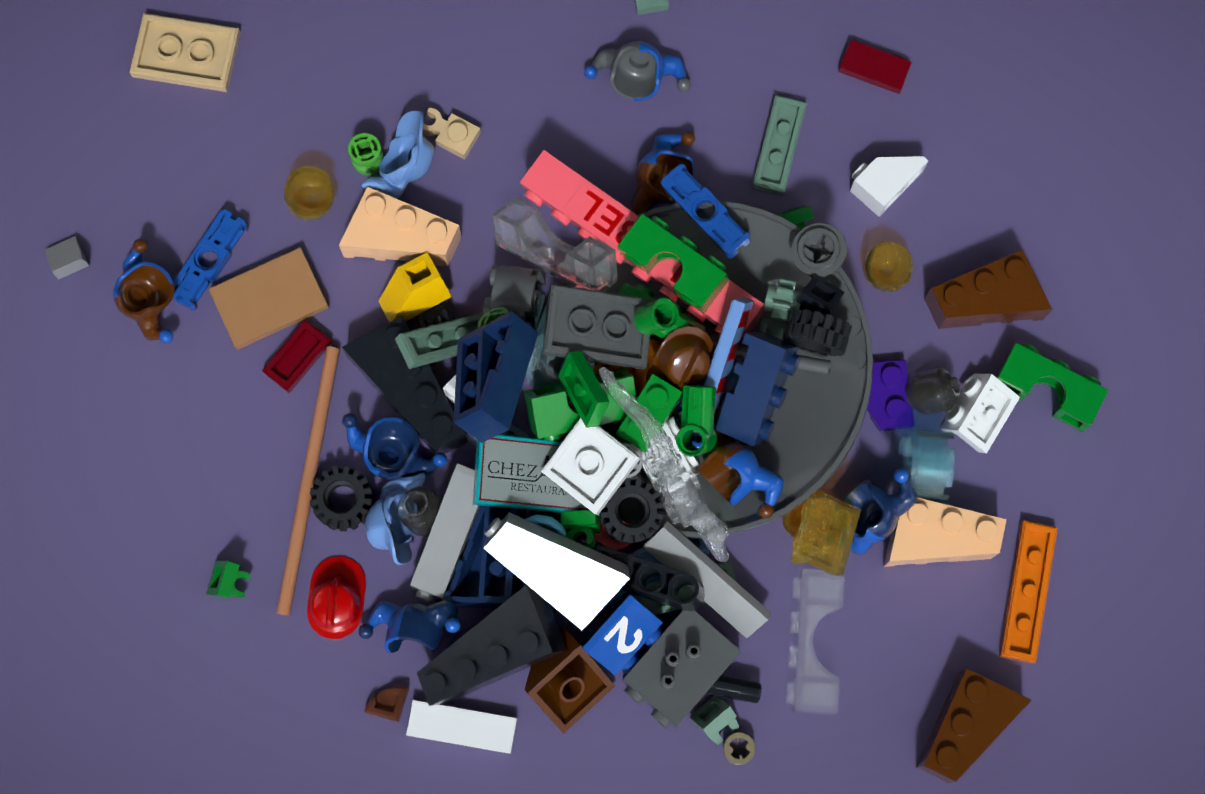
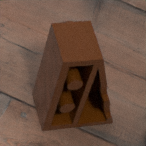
[924,250,1052,329]
[916,668,1031,783]

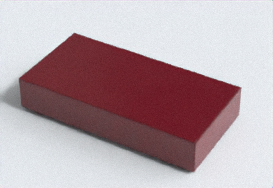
[839,40,912,94]
[262,320,332,393]

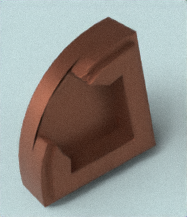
[364,686,409,722]

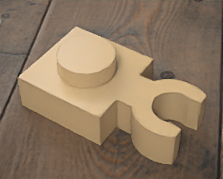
[423,108,481,160]

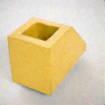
[378,252,452,323]

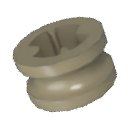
[723,732,755,765]

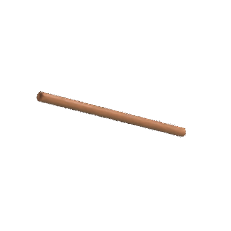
[276,346,340,616]

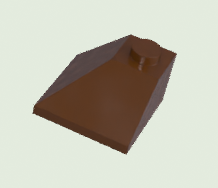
[524,626,615,734]

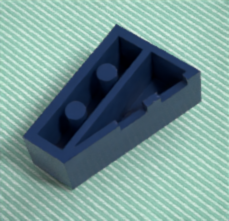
[453,311,538,443]
[715,331,800,446]
[442,506,526,608]

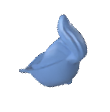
[361,110,434,199]
[365,473,426,565]

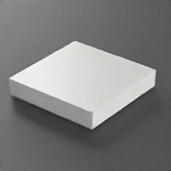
[541,418,641,515]

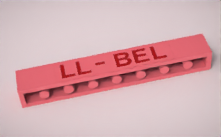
[520,150,765,344]

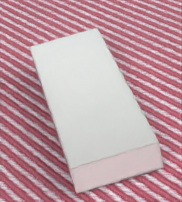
[406,700,517,754]

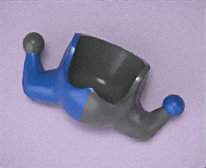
[584,41,691,101]

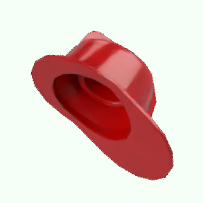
[307,556,366,639]

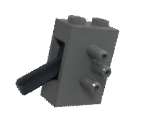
[623,610,762,729]

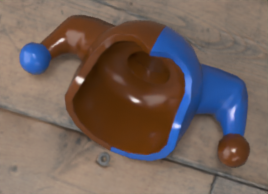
[631,131,695,215]
[113,238,174,343]
[692,430,784,519]

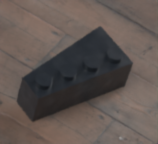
[342,316,468,454]
[417,585,567,706]

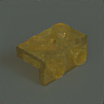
[791,494,861,576]

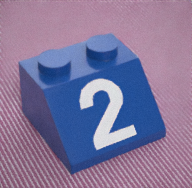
[582,594,663,676]

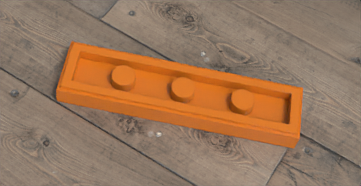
[999,520,1058,664]

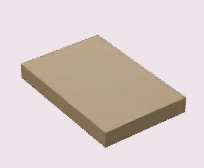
[129,13,241,92]

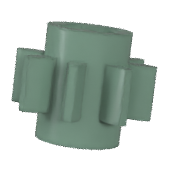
[764,279,802,324]

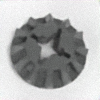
[791,223,847,278]

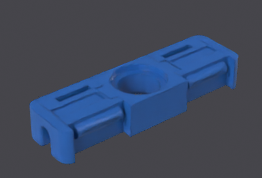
[661,164,751,258]
[172,210,249,311]

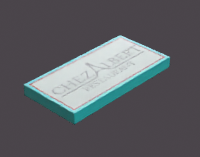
[473,435,600,517]

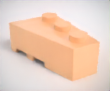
[339,187,462,266]
[883,498,1007,567]

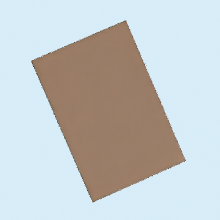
[208,247,329,350]

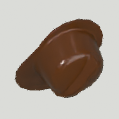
[646,326,714,396]

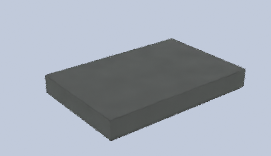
[542,284,653,370]

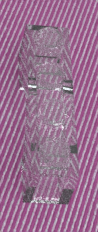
[492,197,618,292]
[786,569,844,715]

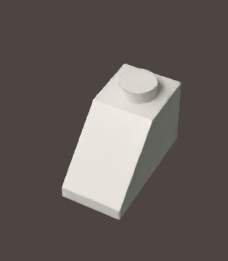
[850,156,928,217]

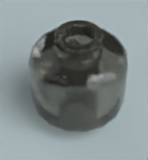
[906,368,960,415]
[397,486,443,537]

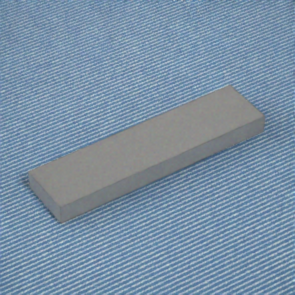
[643,521,772,638]

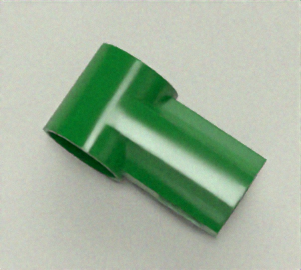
[633,298,705,340]
[676,385,717,457]

